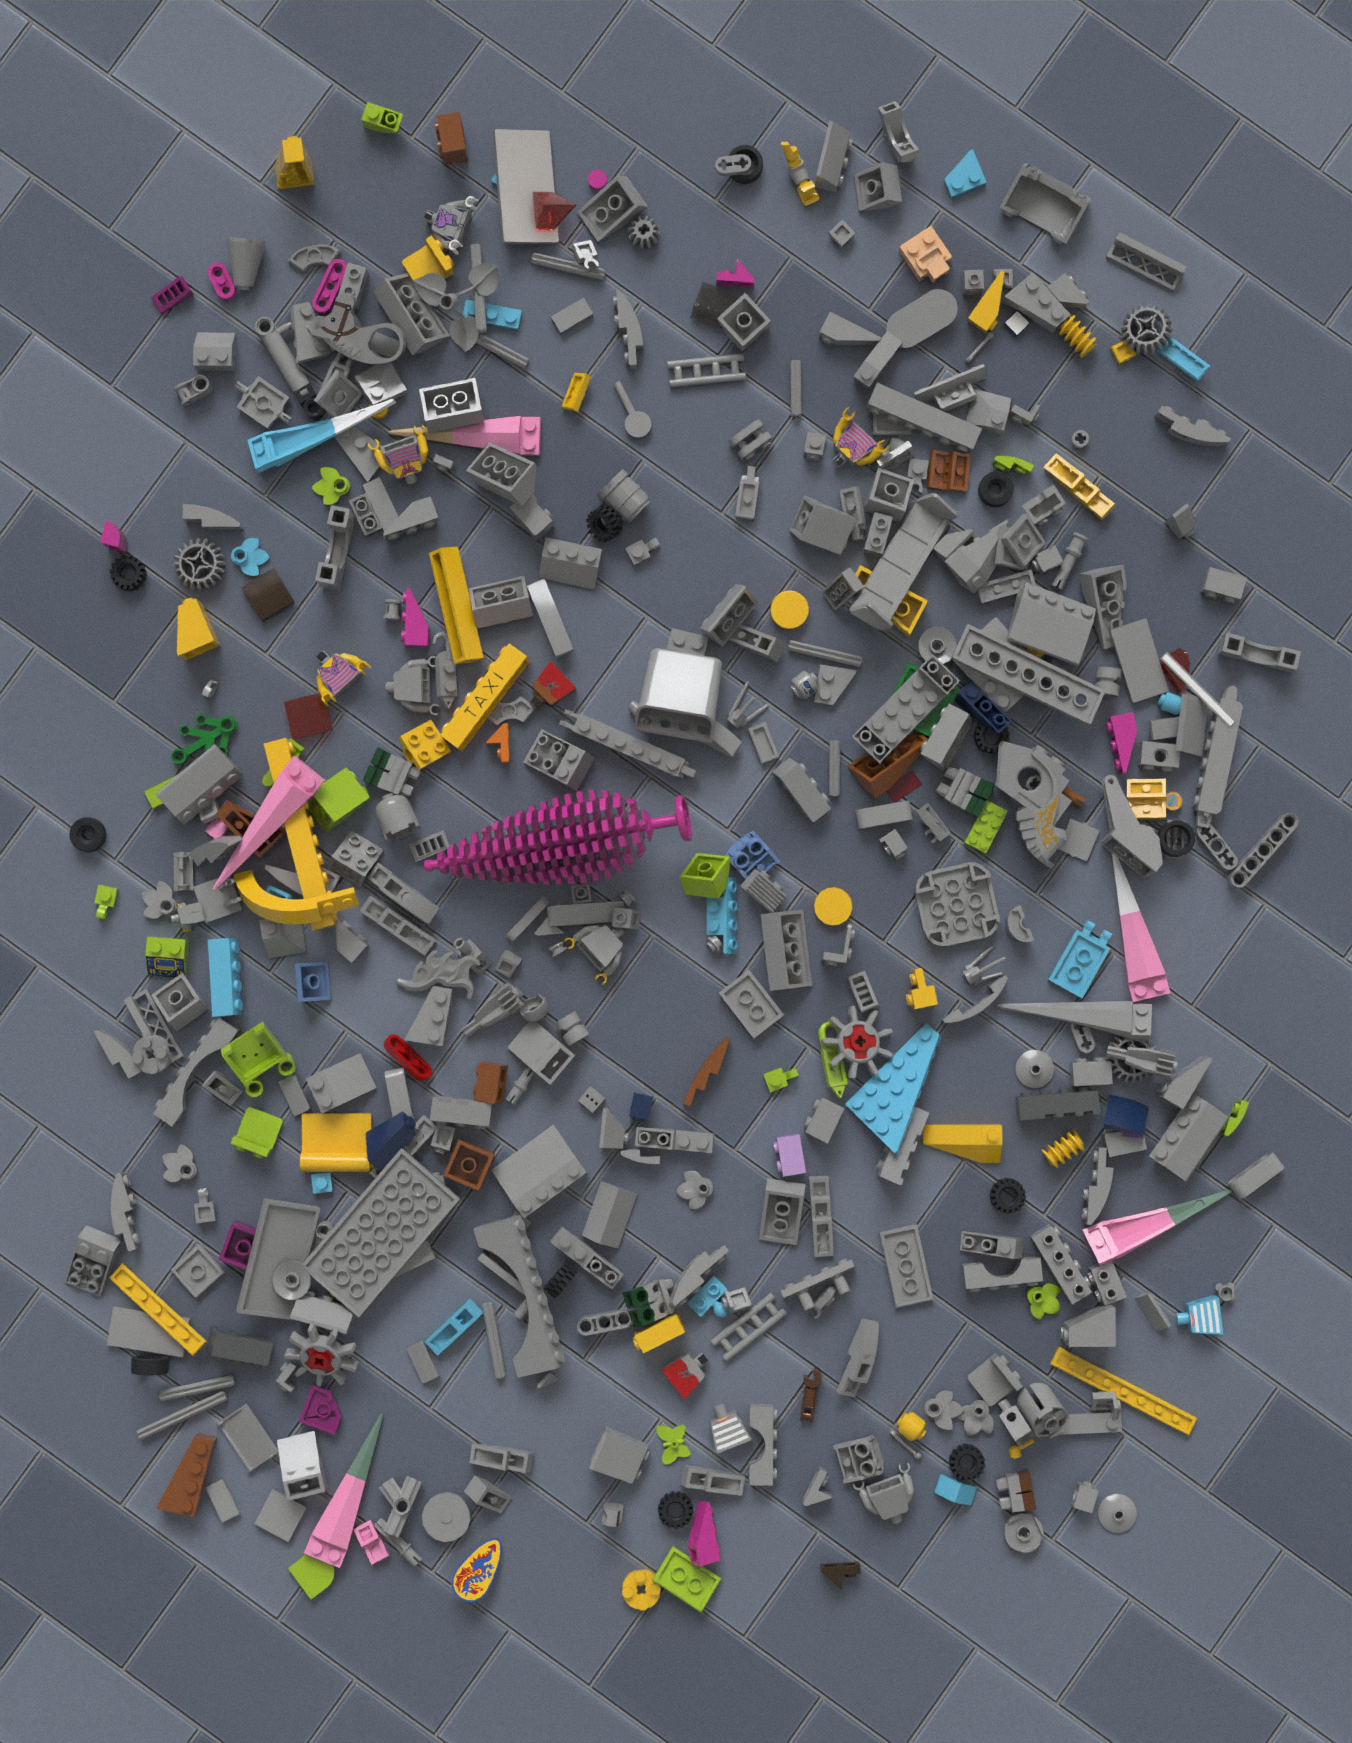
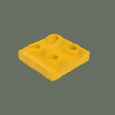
[398,720,451,770]

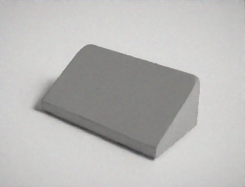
[278,1074,312,1117]
[1135,1291,1171,1331]
[406,1340,440,1384]

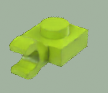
[94,885,119,920]
[763,1068,799,1092]

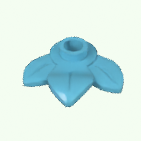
[231,538,270,576]

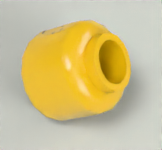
[897,1412,926,1441]

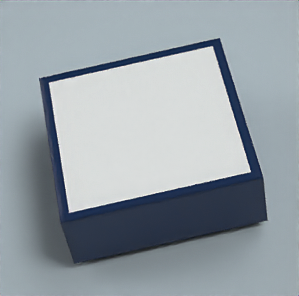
[1003,310,1030,338]

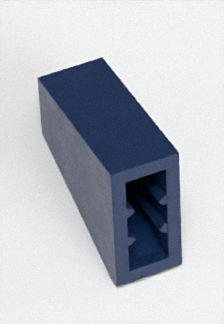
[366,1111,416,1171]

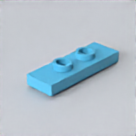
[1155,338,1210,382]

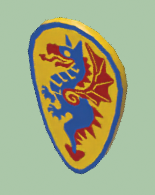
[451,1538,502,1602]

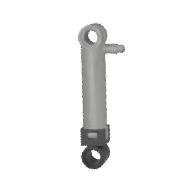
[255,317,325,421]

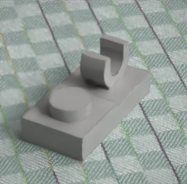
[916,803,951,843]

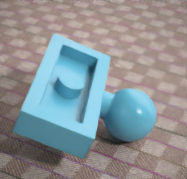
[687,1276,728,1318]

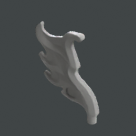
[396,950,480,999]

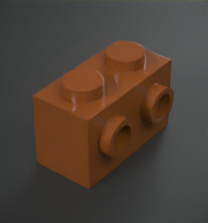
[473,1061,508,1104]

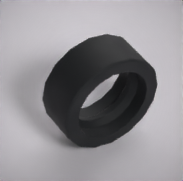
[728,145,763,184]
[1157,820,1195,857]
[131,1355,169,1376]

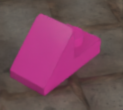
[716,259,755,288]

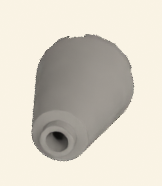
[227,237,265,291]

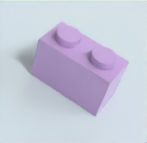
[773,1134,806,1177]

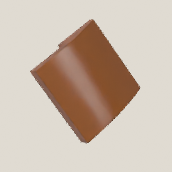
[926,449,971,492]

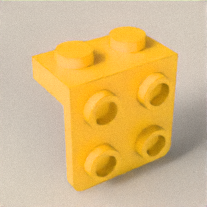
[402,235,454,281]

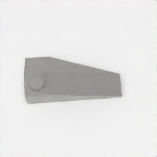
[945,520,1011,594]

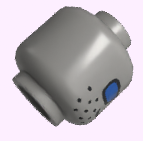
[790,671,819,700]

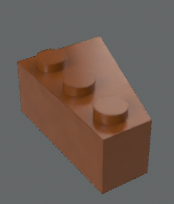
[215,801,286,858]

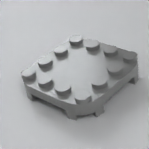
[915,862,1000,946]

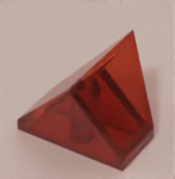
[533,192,577,230]

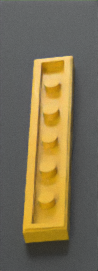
[109,1263,207,1356]

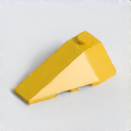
[922,1124,1002,1163]

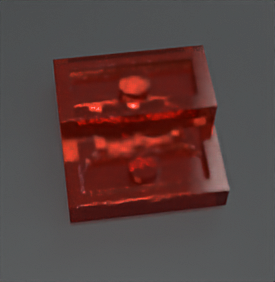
[284,693,333,739]

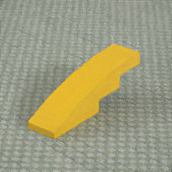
[1043,453,1115,520]

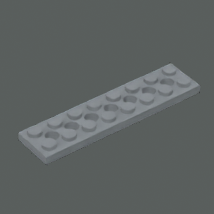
[951,624,1105,726]

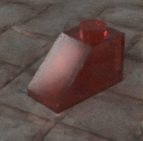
[1160,648,1191,694]

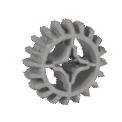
[1121,303,1173,355]
[173,538,226,590]
[1106,1036,1157,1083]

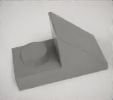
[534,903,565,936]
[202,1071,243,1106]
[802,1466,832,1506]

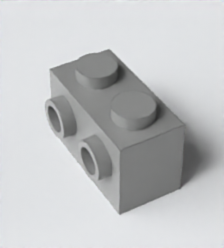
[1087,1261,1127,1306]

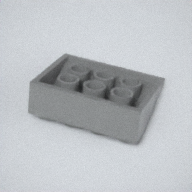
[1007,582,1096,666]
[954,617,1033,713]
[491,1124,587,1218]

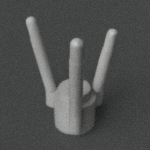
[727,681,769,729]
[963,946,1006,985]

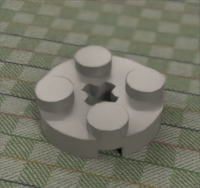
[132,1035,172,1074]
[1004,1512,1044,1553]

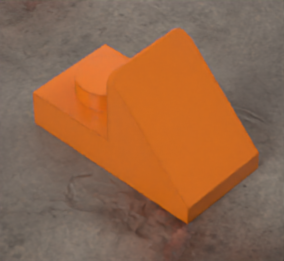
[485,723,510,764]

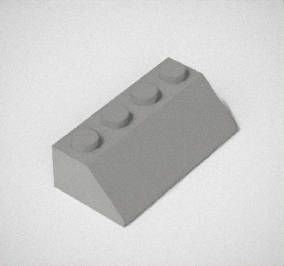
[373,273,450,356]
[466,442,537,506]
[155,744,243,824]
[761,910,812,991]
[1149,1093,1229,1182]

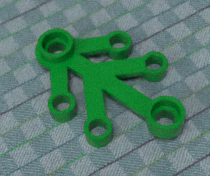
[171,714,238,765]

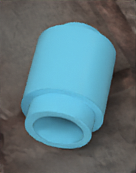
[1158,691,1182,716]

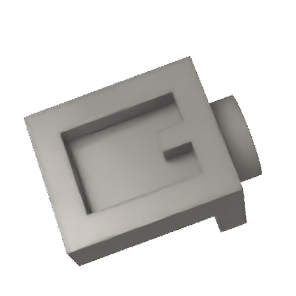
[803,432,826,461]
[612,908,640,930]
[431,1123,456,1155]

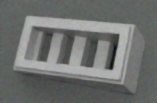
[409,830,450,862]
[847,971,880,1015]

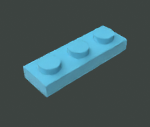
[463,299,522,331]

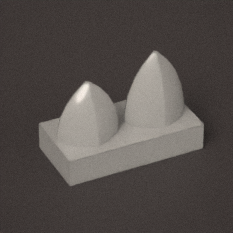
[876,437,915,471]

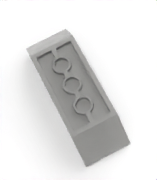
[852,654,960,763]

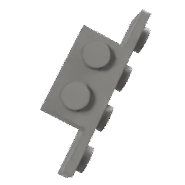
[914,364,987,412]

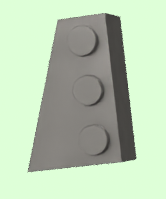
[771,758,831,822]
[405,986,454,1046]
[430,1095,493,1129]

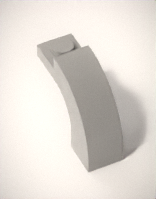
[878,101,921,163]

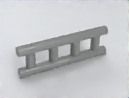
[667,353,746,388]
[710,1293,788,1361]

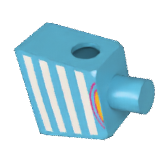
[1176,1295,1223,1335]

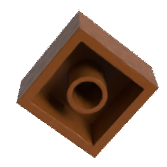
[434,112,468,165]
[443,1139,496,1191]

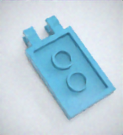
[1048,920,1112,998]

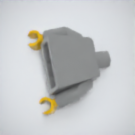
[564,925,624,985]

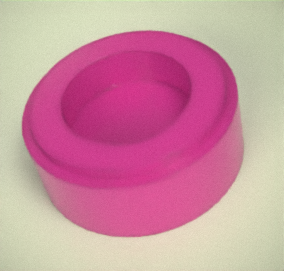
[588,170,607,190]

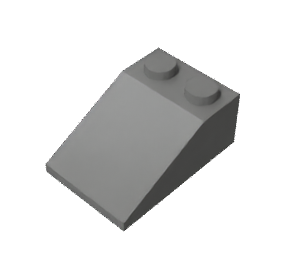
[577,175,648,242]
[306,1053,377,1113]
[1156,1056,1212,1109]
[759,1178,805,1245]

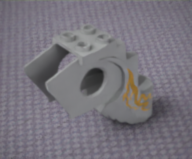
[995,741,1072,869]

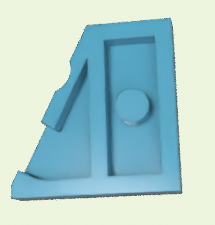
[944,149,987,198]

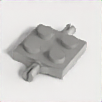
[234,376,292,430]

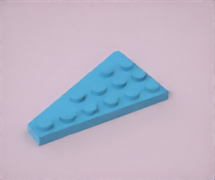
[845,1023,941,1155]

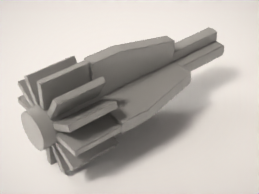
[462,982,525,1037]
[1106,1045,1177,1080]

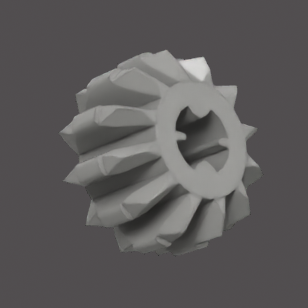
[628,215,660,249]

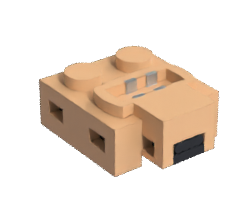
[898,226,952,283]

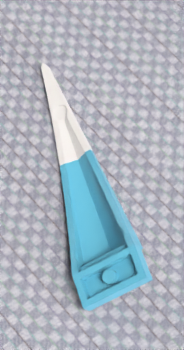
[247,399,396,473]

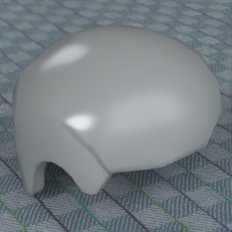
[519,994,548,1022]

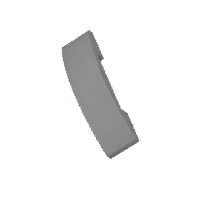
[941,975,1008,1023]

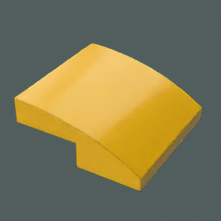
[1127,779,1166,820]

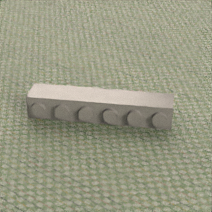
[866,383,982,453]

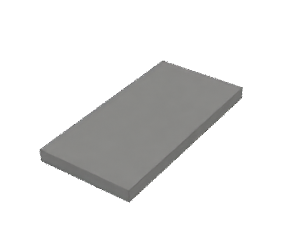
[493,129,559,245]
[236,1198,321,1320]

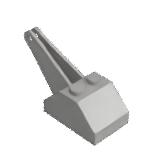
[1100,775,1163,879]

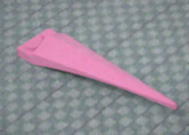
[213,756,325,890]

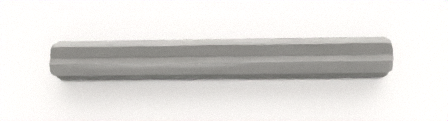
[470,243,487,333]
[137,1391,227,1440]

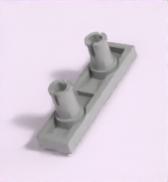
[781,1259,855,1312]

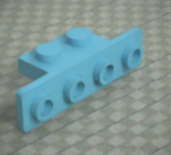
[706,877,738,954]

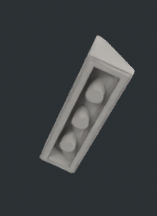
[547,901,624,927]

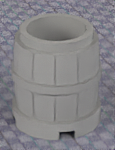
[597,469,650,523]

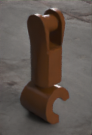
[800,1367,822,1422]

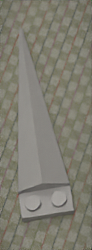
[996,1001,1152,1040]

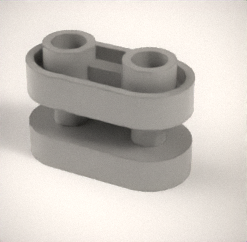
[728,419,773,461]

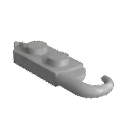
[433,632,457,709]

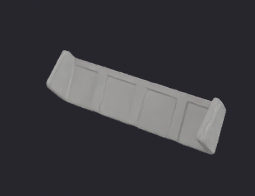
[850,493,958,630]

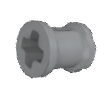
[383,599,402,621]

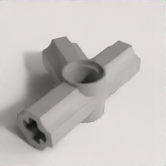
[379,1476,423,1538]

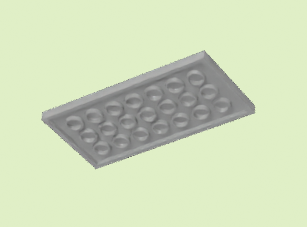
[303,1148,461,1317]

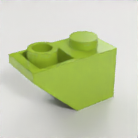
[361,102,404,133]

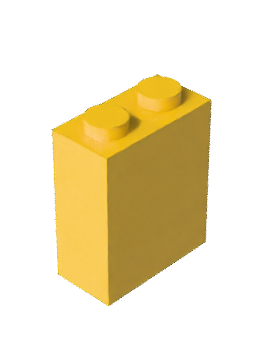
[633,1311,685,1354]

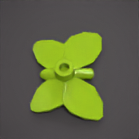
[656,1424,691,1465]

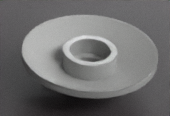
[918,627,957,664]
[1015,1050,1054,1088]
[272,1261,311,1300]
[1098,1494,1137,1533]

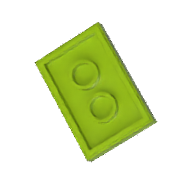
[652,1546,722,1613]

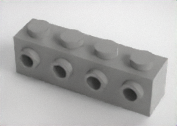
[1030,1224,1092,1305]

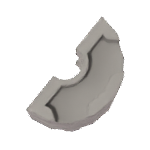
[1022,484,1066,527]
[1005,905,1034,943]

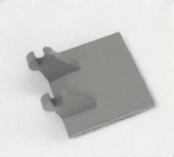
[193,875,242,923]

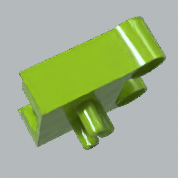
[221,1021,295,1097]

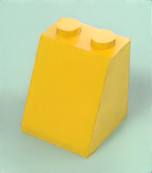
[177,598,220,661]

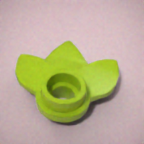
[312,467,350,505]
[1027,1283,1061,1320]

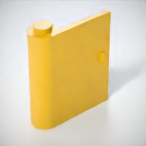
[300,1113,375,1172]

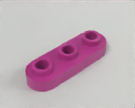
[312,259,347,314]

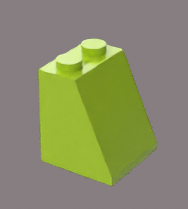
[307,767,370,834]

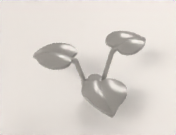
[413,263,499,352]

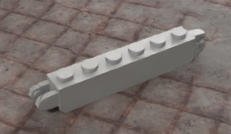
[1192,685,1243,828]
[559,709,696,779]

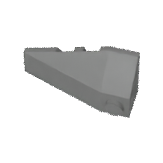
[1079,565,1127,649]

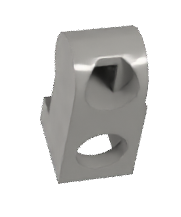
[602,1501,624,1527]

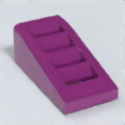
[151,276,194,314]

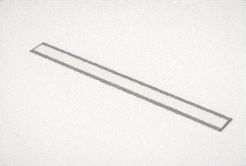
[1160,652,1236,727]

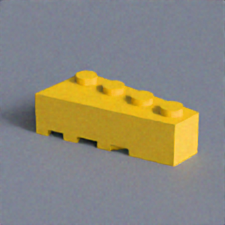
[274,136,315,190]
[855,565,928,637]

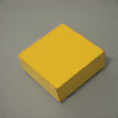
[1110,340,1136,365]

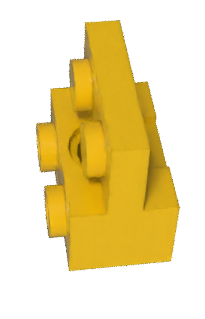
[905,968,938,1009]

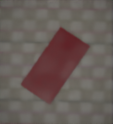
[886,770,922,803]

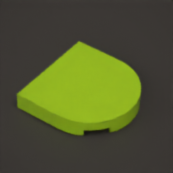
[288,1554,335,1599]

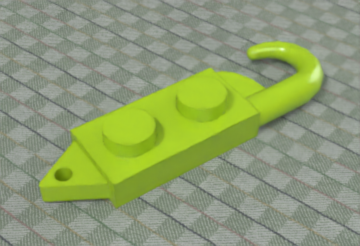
[818,1022,848,1099]

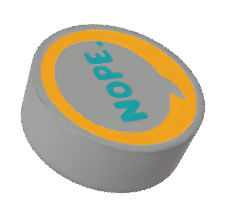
[1166,792,1183,811]

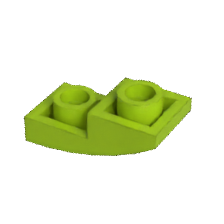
[992,456,1035,475]
[1221,1099,1249,1136]

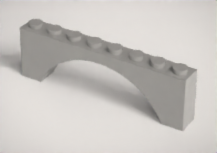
[473,1214,565,1378]

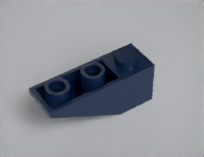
[954,680,1012,734]

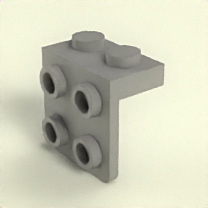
[821,924,855,966]
[967,1353,1023,1406]

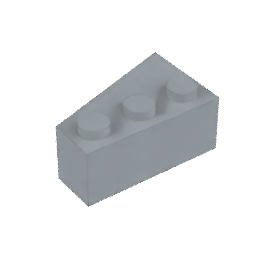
[1001,272,1070,333]

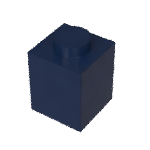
[629,1092,653,1122]

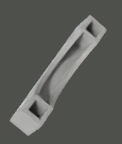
[153,1017,241,1127]

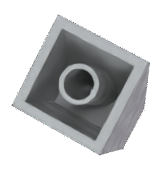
[789,495,856,555]
[1060,1304,1116,1347]
[589,1426,650,1484]

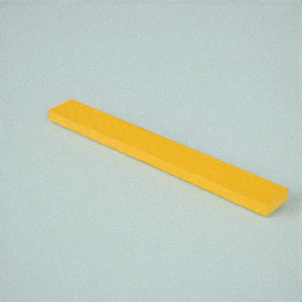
[1050,1346,1197,1436]

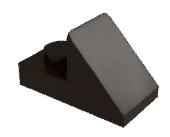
[820,1562,861,1590]

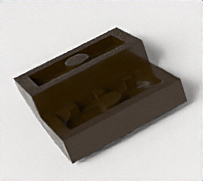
[242,568,295,622]

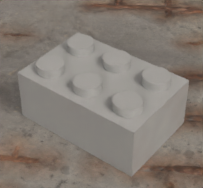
[419,378,484,433]

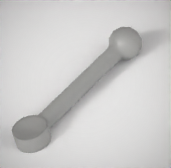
[965,332,994,363]
[889,1430,921,1460]

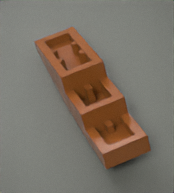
[683,1037,730,1106]

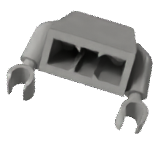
[385,656,440,715]
[853,1462,914,1524]

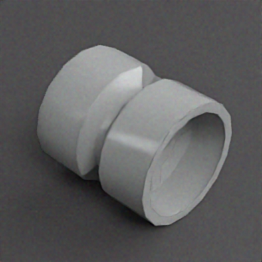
[1095,667,1122,697]
[554,1011,589,1046]

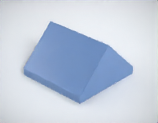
[295,962,331,1002]

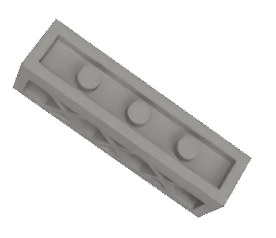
[1106,232,1187,292]
[124,989,184,1064]

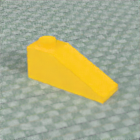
[967,270,1005,333]

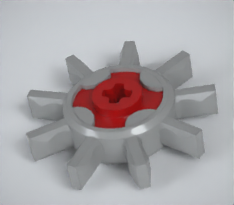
[821,1006,893,1079]
[284,1323,359,1387]

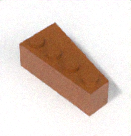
[156,1433,217,1518]

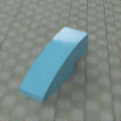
[425,1299,483,1356]

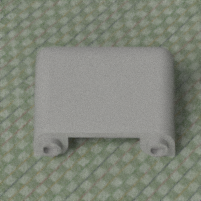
[1000,163,1091,244]

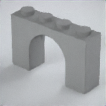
[315,505,356,592]

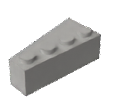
[875,1107,929,1185]

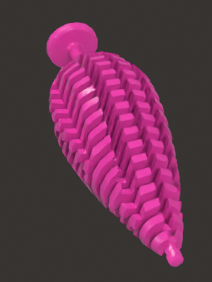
[424,789,692,885]

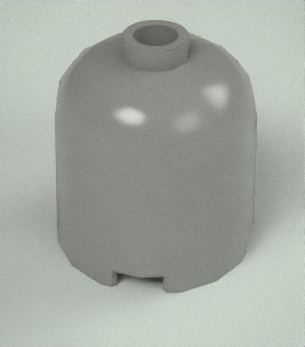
[375,793,421,842]

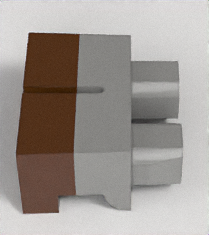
[995,1469,1036,1512]

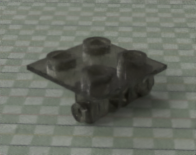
[690,282,738,329]

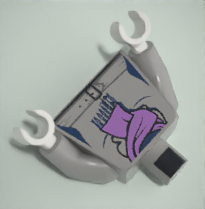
[424,196,479,255]

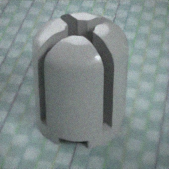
[1017,1383,1069,1439]

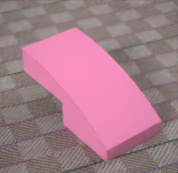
[353,1520,390,1565]

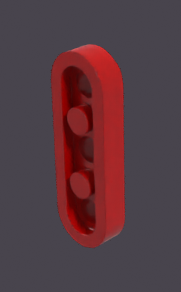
[384,1034,432,1082]

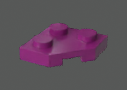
[298,1384,342,1435]

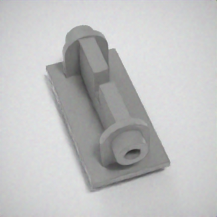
[173,852,194,891]

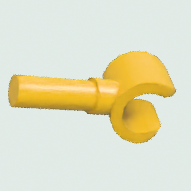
[1009,1439,1034,1459]

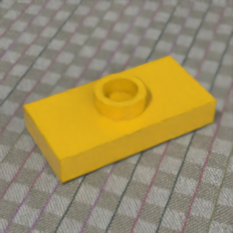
[561,373,591,412]

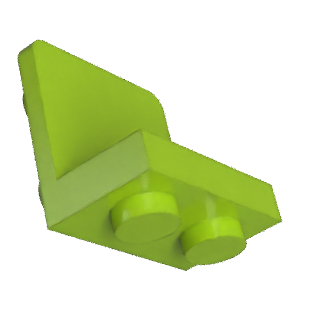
[231,1107,283,1159]

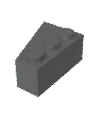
[206,1325,273,1368]

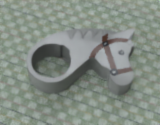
[310,293,407,364]

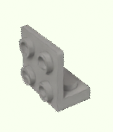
[328,831,383,888]

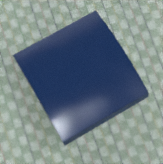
[1104,1095,1149,1138]

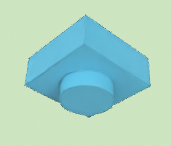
[311,1172,333,1194]

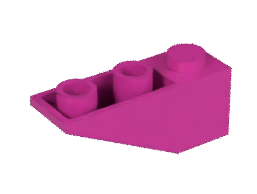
[401,588,430,648]
[1106,712,1137,774]
[688,1501,720,1566]

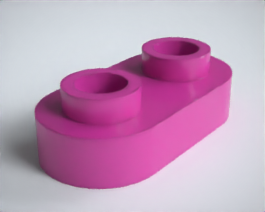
[208,263,236,300]

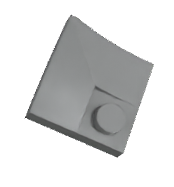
[355,356,407,406]

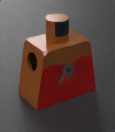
[530,661,577,709]

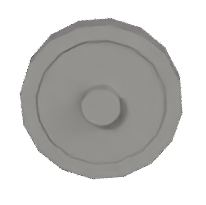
[422,1492,471,1542]

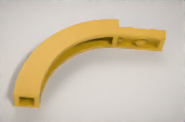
[233,870,359,924]

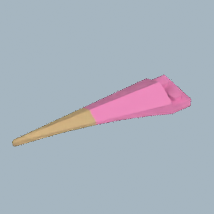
[388,416,541,456]

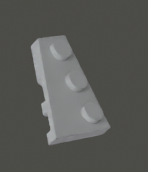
[290,302,331,364]
[334,426,382,482]

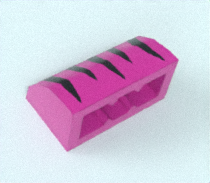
[100,520,128,554]

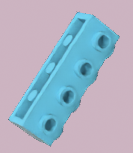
[208,938,243,1017]

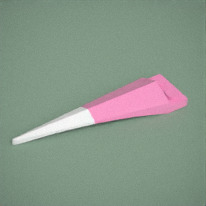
[1111,852,1170,1003]

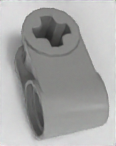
[174,375,213,407]

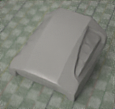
[833,1435,884,1483]

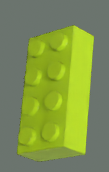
[964,800,1008,854]

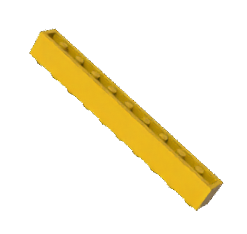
[264,738,339,931]

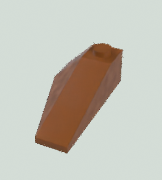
[848,732,928,798]

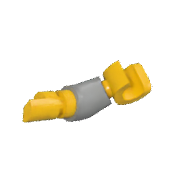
[781,142,820,206]

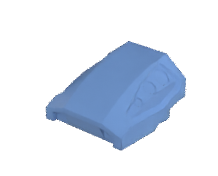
[725,831,781,880]

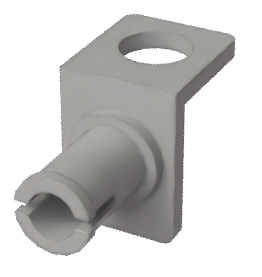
[454,938,492,975]

